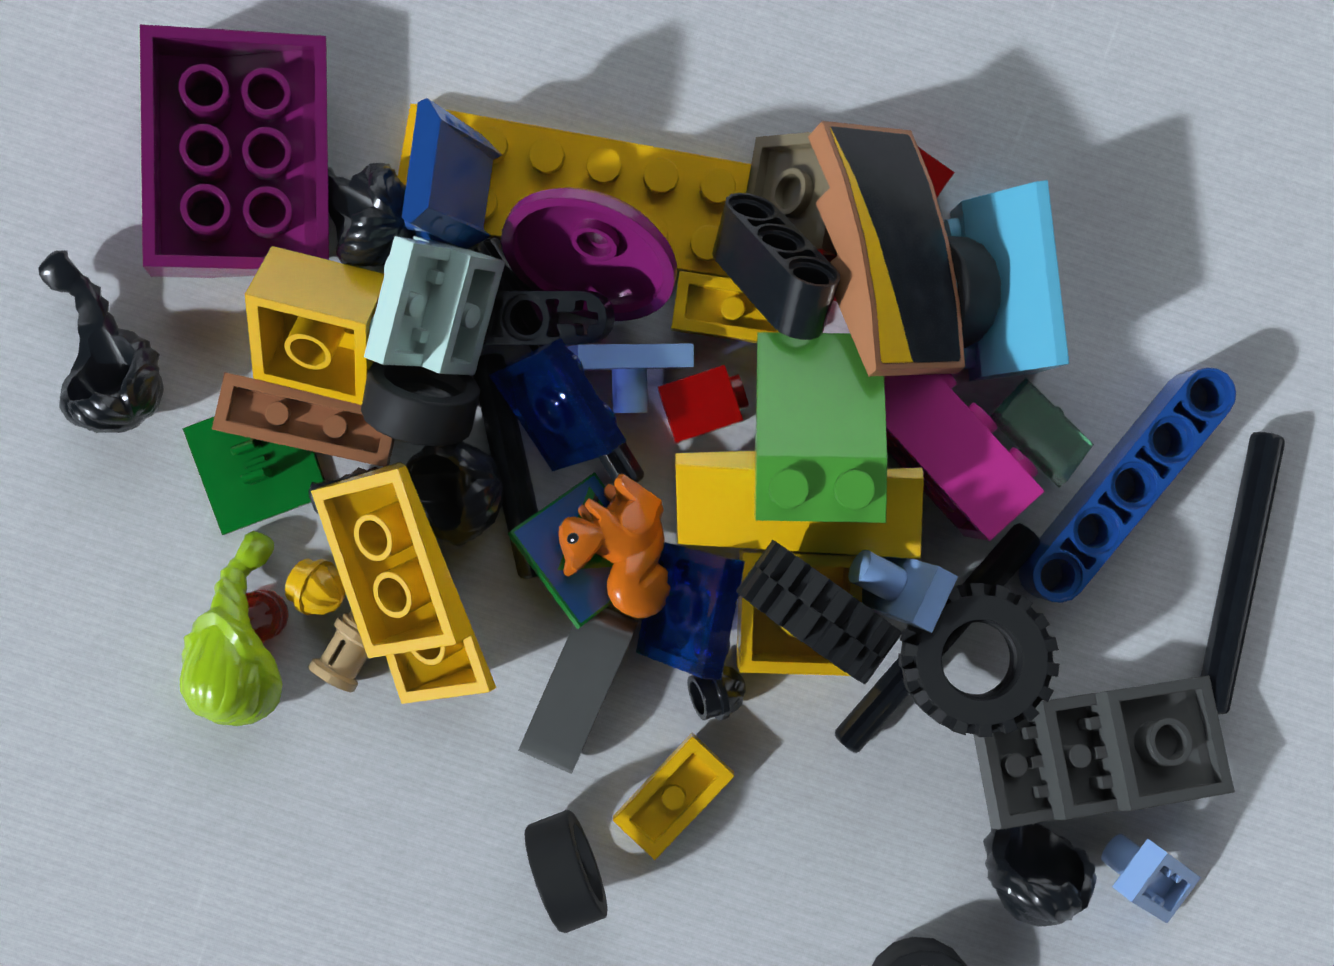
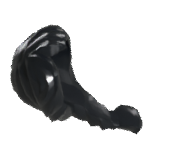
[328,163,416,268]
[38,250,164,433]
[308,441,504,546]
[983,823,1097,927]

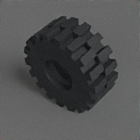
[736,540,903,685]

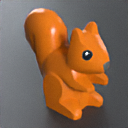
[558,474,671,618]

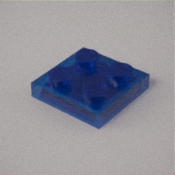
[489,338,627,472]
[636,542,745,680]

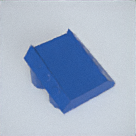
[402,98,502,249]

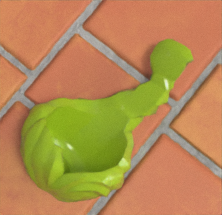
[180,531,283,726]

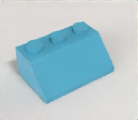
[944,180,1069,381]

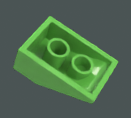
[754,332,887,523]

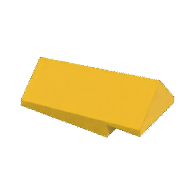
[675,451,924,559]
[311,462,497,704]

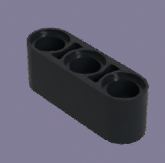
[712,193,840,340]

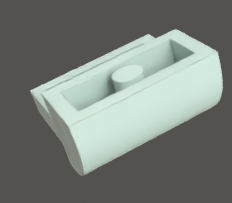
[364,236,505,375]

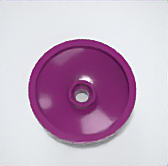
[501,187,677,321]

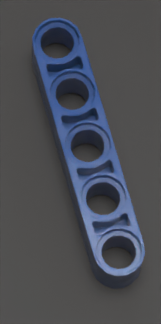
[1018,368,1236,603]

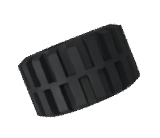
[898,583,1060,737]

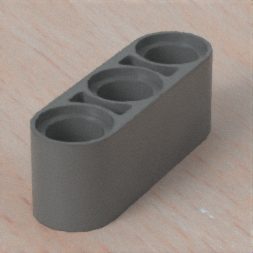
[518,607,639,774]

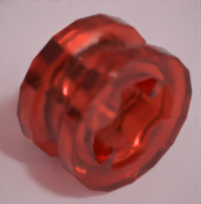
[246,589,289,642]

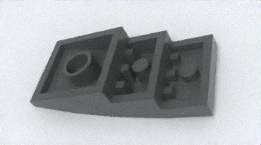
[973,675,1235,829]

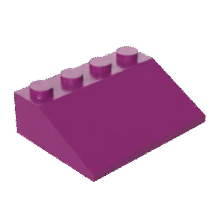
[140,24,329,278]

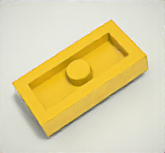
[671,271,780,343]
[613,732,735,860]

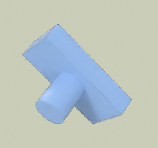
[565,343,694,413]
[848,550,958,633]
[1101,834,1201,923]

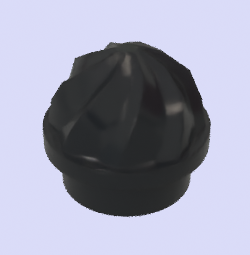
[687,663,746,721]

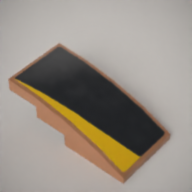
[808,121,965,377]

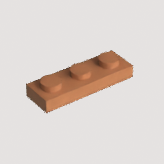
[212,372,395,467]

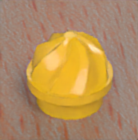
[285,558,345,615]

